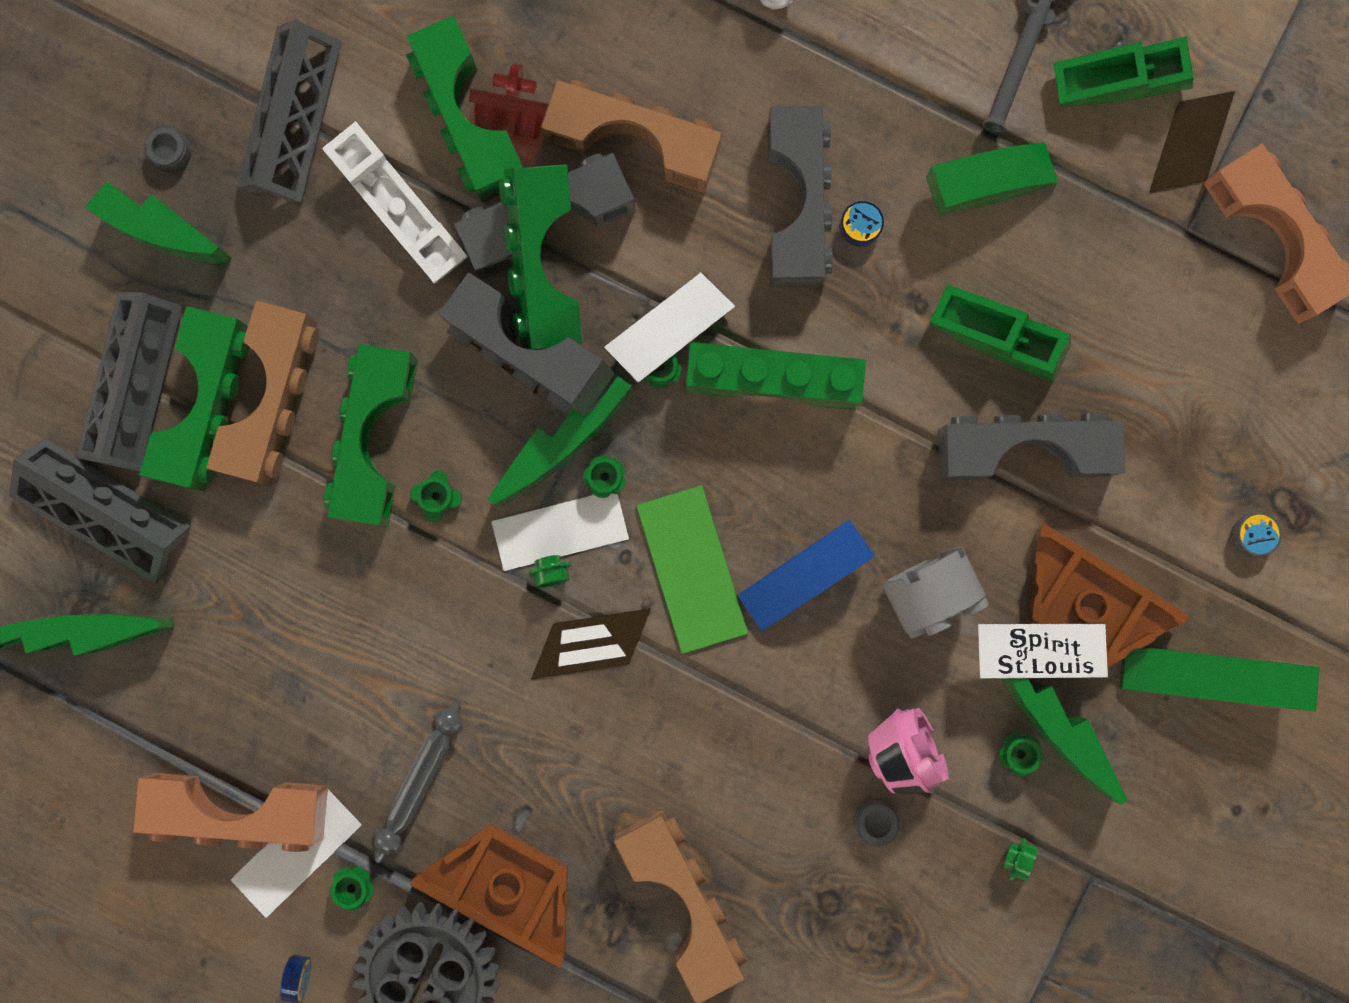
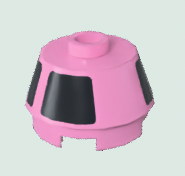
[868,708,949,794]

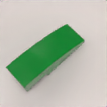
[1053,36,1194,106]
[926,143,1058,217]
[85,181,232,265]
[929,284,1071,383]

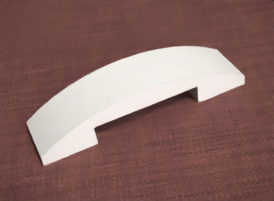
[322,121,468,284]

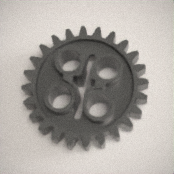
[353,902,500,1003]

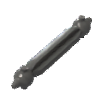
[373,701,463,863]

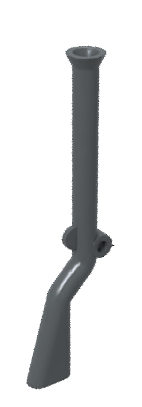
[982,0,1057,134]

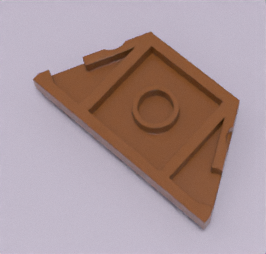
[1029,524,1190,668]
[410,823,568,968]

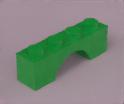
[405,15,523,203]
[499,164,583,350]
[139,306,250,492]
[686,342,866,411]
[324,344,418,528]

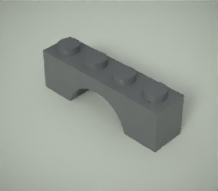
[768,106,833,287]
[454,153,636,280]
[438,272,615,417]
[939,413,1125,480]

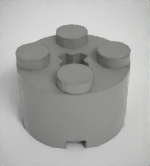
[881,546,989,639]

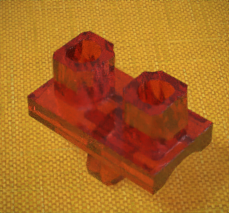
[469,63,549,140]

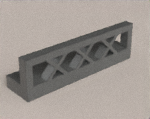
[236,19,342,204]
[76,292,182,472]
[9,438,191,584]

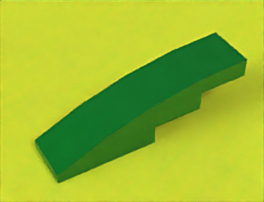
[487,376,633,507]
[0,614,175,656]
[1120,647,1320,712]
[1001,678,1128,805]

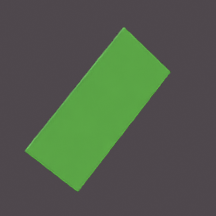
[636,485,748,654]

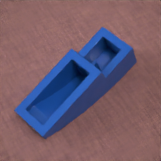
[737,519,875,631]

